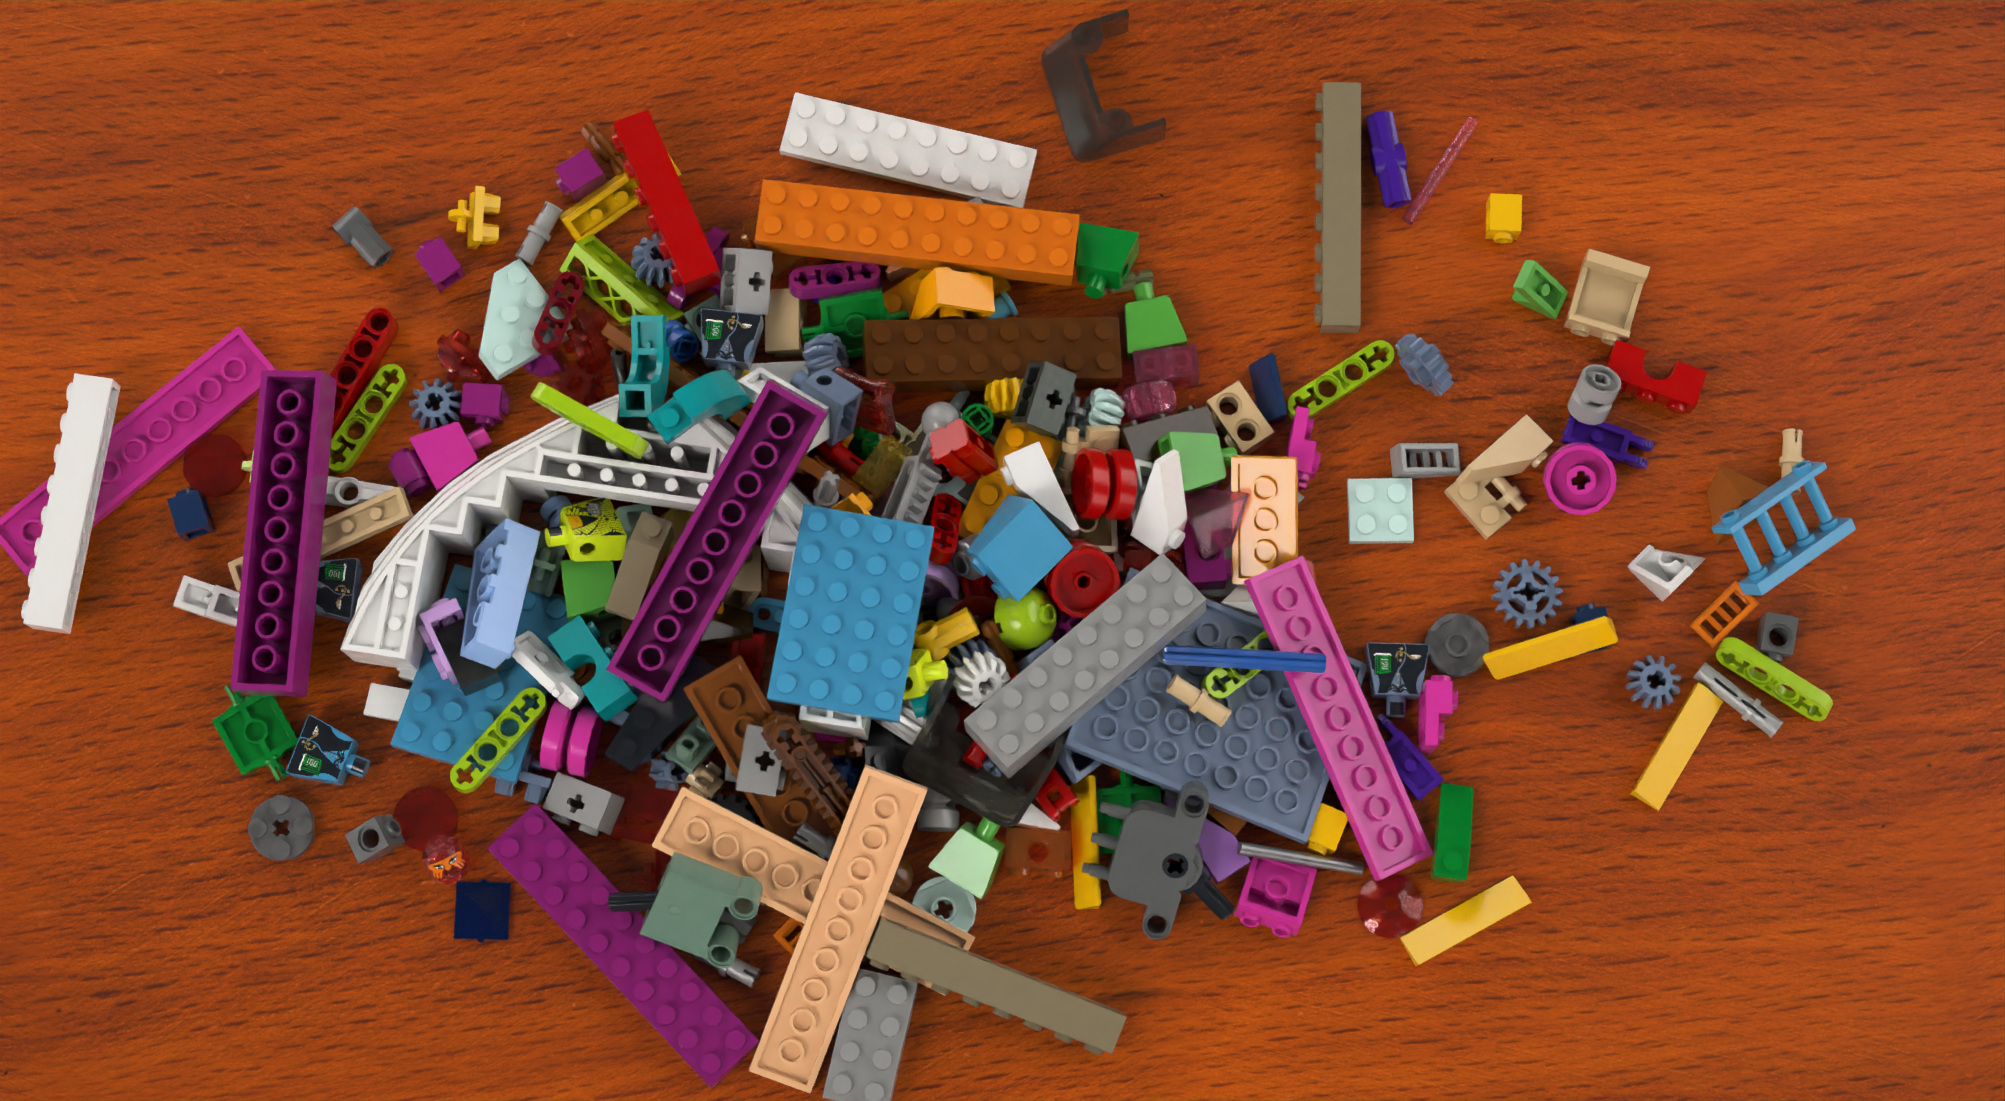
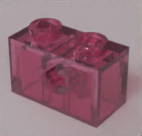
[1131,344,1200,391]

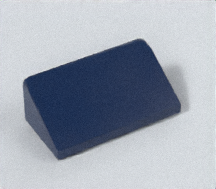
[1249,353,1288,424]

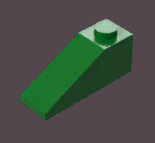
[1429,783,1474,884]

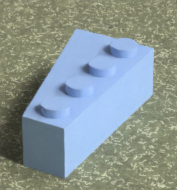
[460,518,540,669]

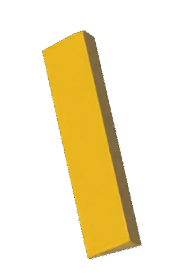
[559,154,681,242]
[1483,616,1618,680]
[1630,682,1723,811]
[1070,775,1101,910]
[1400,876,1532,967]

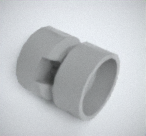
[1567,364,1622,425]
[917,782,960,832]

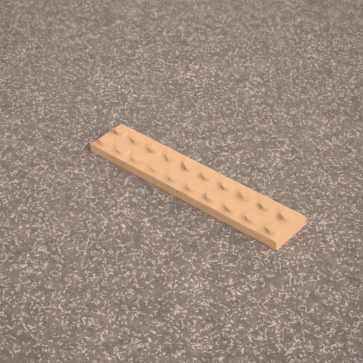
[749,764,928,1093]
[652,786,976,996]

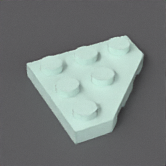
[478,258,576,381]

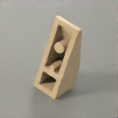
[1456,414,1554,485]

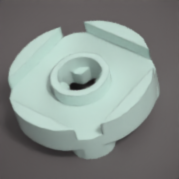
[912,877,976,932]

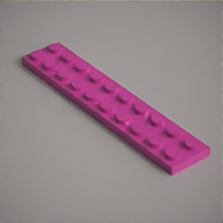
[0,326,276,577]
[1244,555,1433,881]

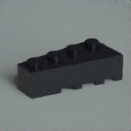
[605,654,717,776]

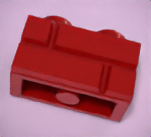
[929,418,999,484]

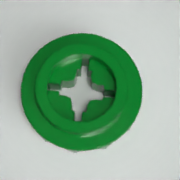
[849,419,882,471]

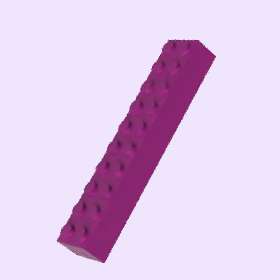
[230,370,337,697]
[606,379,830,702]
[487,803,760,1089]

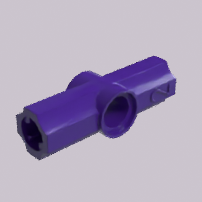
[1365,110,1412,209]

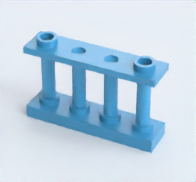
[1711,460,1856,595]

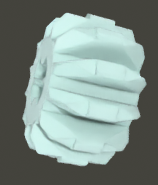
[1077,388,1125,437]

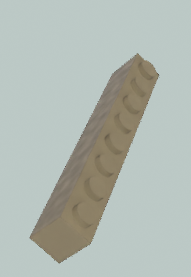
[1314,82,1361,334]
[865,916,1127,1055]

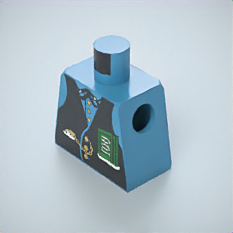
[286,714,371,785]

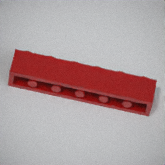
[610,109,721,296]

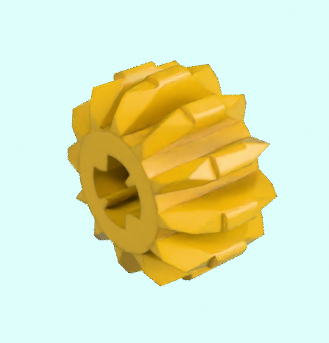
[984,377,1024,419]

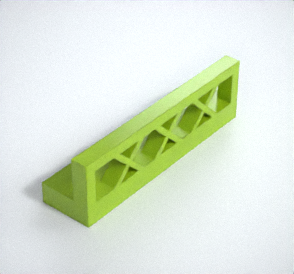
[559,234,684,325]

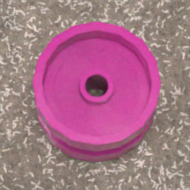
[1543,442,1617,515]
[540,699,603,778]

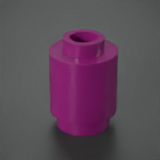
[388,448,432,498]

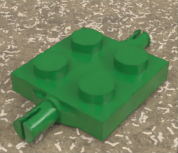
[801,288,910,358]
[212,683,299,782]
[1096,770,1161,855]

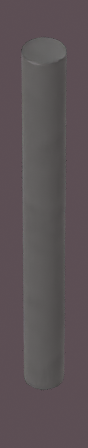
[1237,842,1364,875]

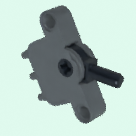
[1081,781,1235,940]

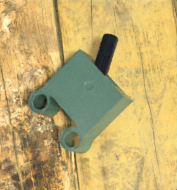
[608,851,763,968]

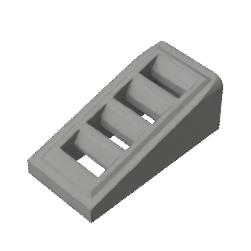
[1390,443,1461,479]

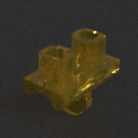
[852,433,914,498]

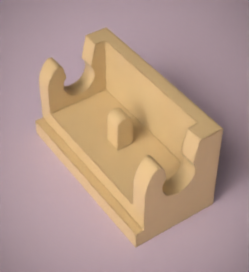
[765,288,807,358]

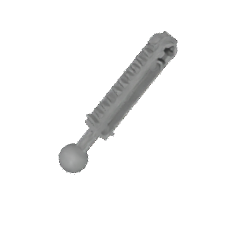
[881,401,961,524]

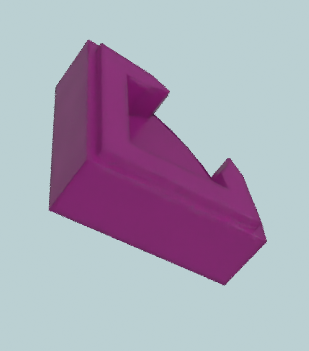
[522,354,564,377]

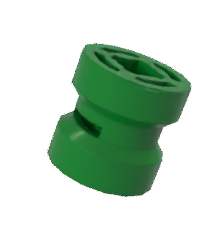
[962,404,994,440]

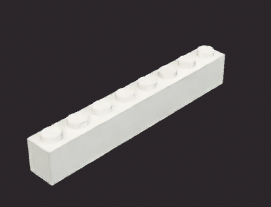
[21,373,121,634]

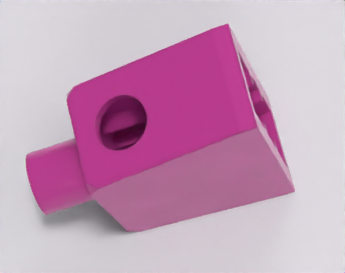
[409,422,492,493]

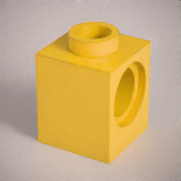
[1485,193,1522,244]
[1307,803,1348,856]

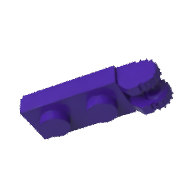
[1560,414,1654,470]
[1376,713,1444,802]

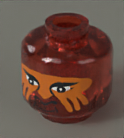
[421,834,470,885]

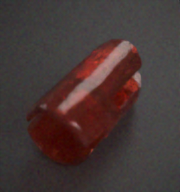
[1123,541,1184,572]

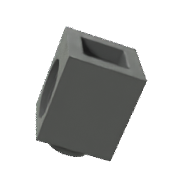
[1755,612,1799,663]
[345,814,405,864]

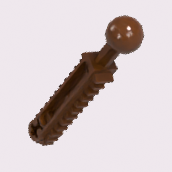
[761,710,914,896]

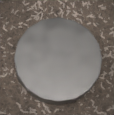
[1425,613,1489,677]

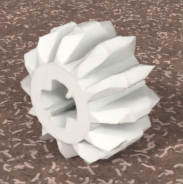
[952,651,1011,708]

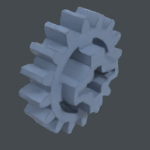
[1395,333,1454,396]
[1491,559,1563,630]

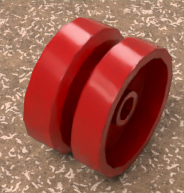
[1071,448,1137,520]
[1041,538,1120,618]

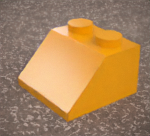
[910,267,995,320]

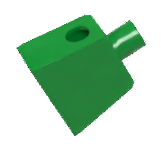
[1076,222,1139,299]

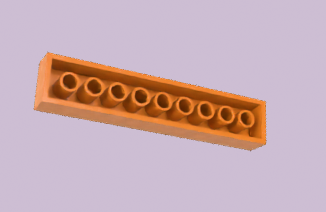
[755,179,1080,286]

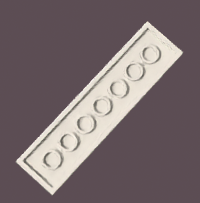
[779,92,1037,208]

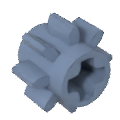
[649,751,689,791]

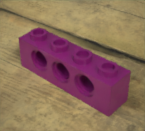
[1182,481,1232,591]

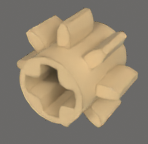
[685,761,726,799]

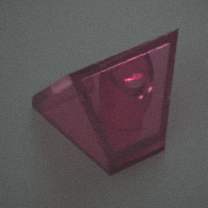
[1185,488,1249,559]

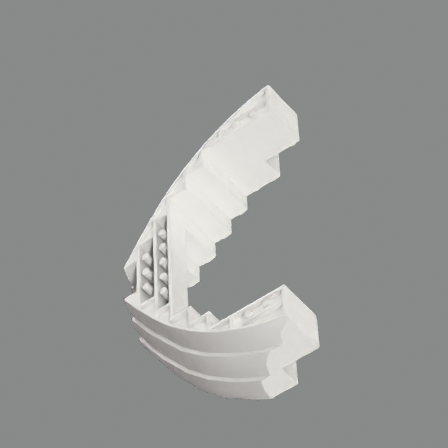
[340,394,872,740]

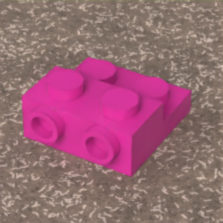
[1286,406,1321,490]
[1418,675,1458,754]
[1234,857,1317,938]

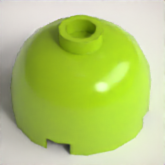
[994,587,1057,651]

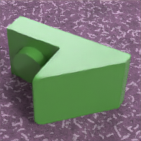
[1512,259,1569,319]

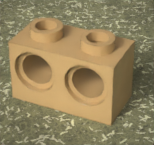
[1206,380,1274,455]

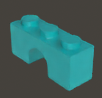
[547,615,638,722]

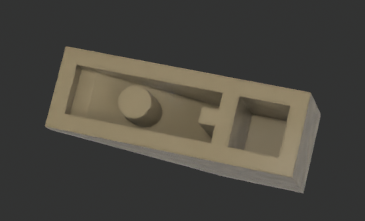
[605,511,674,621]

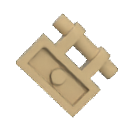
[1057,425,1120,488]
[1444,477,1528,540]

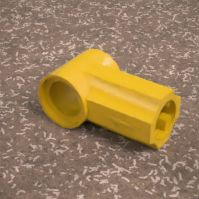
[914,607,980,661]

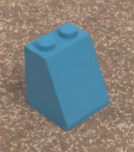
[966,494,1073,602]

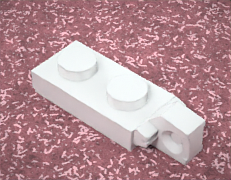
[512,630,585,710]

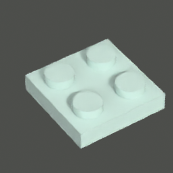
[1347,478,1414,544]

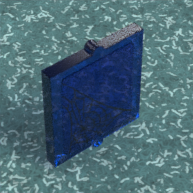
[454,879,511,943]

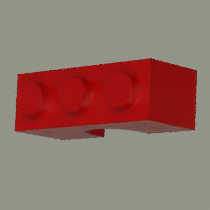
[1605,340,1708,414]

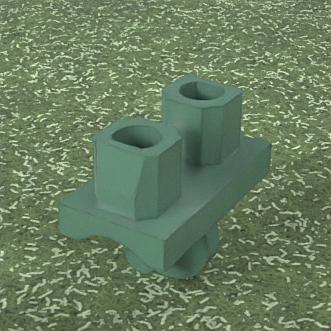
[527,533,567,597]
[665,715,717,775]

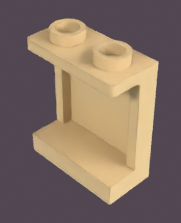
[1564,249,1650,346]

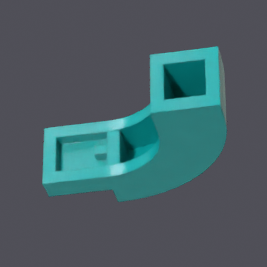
[619,315,670,417]
[647,370,751,445]

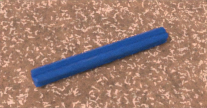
[1163,645,1326,673]

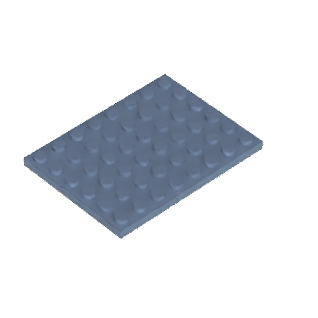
[1063,567,1368,844]

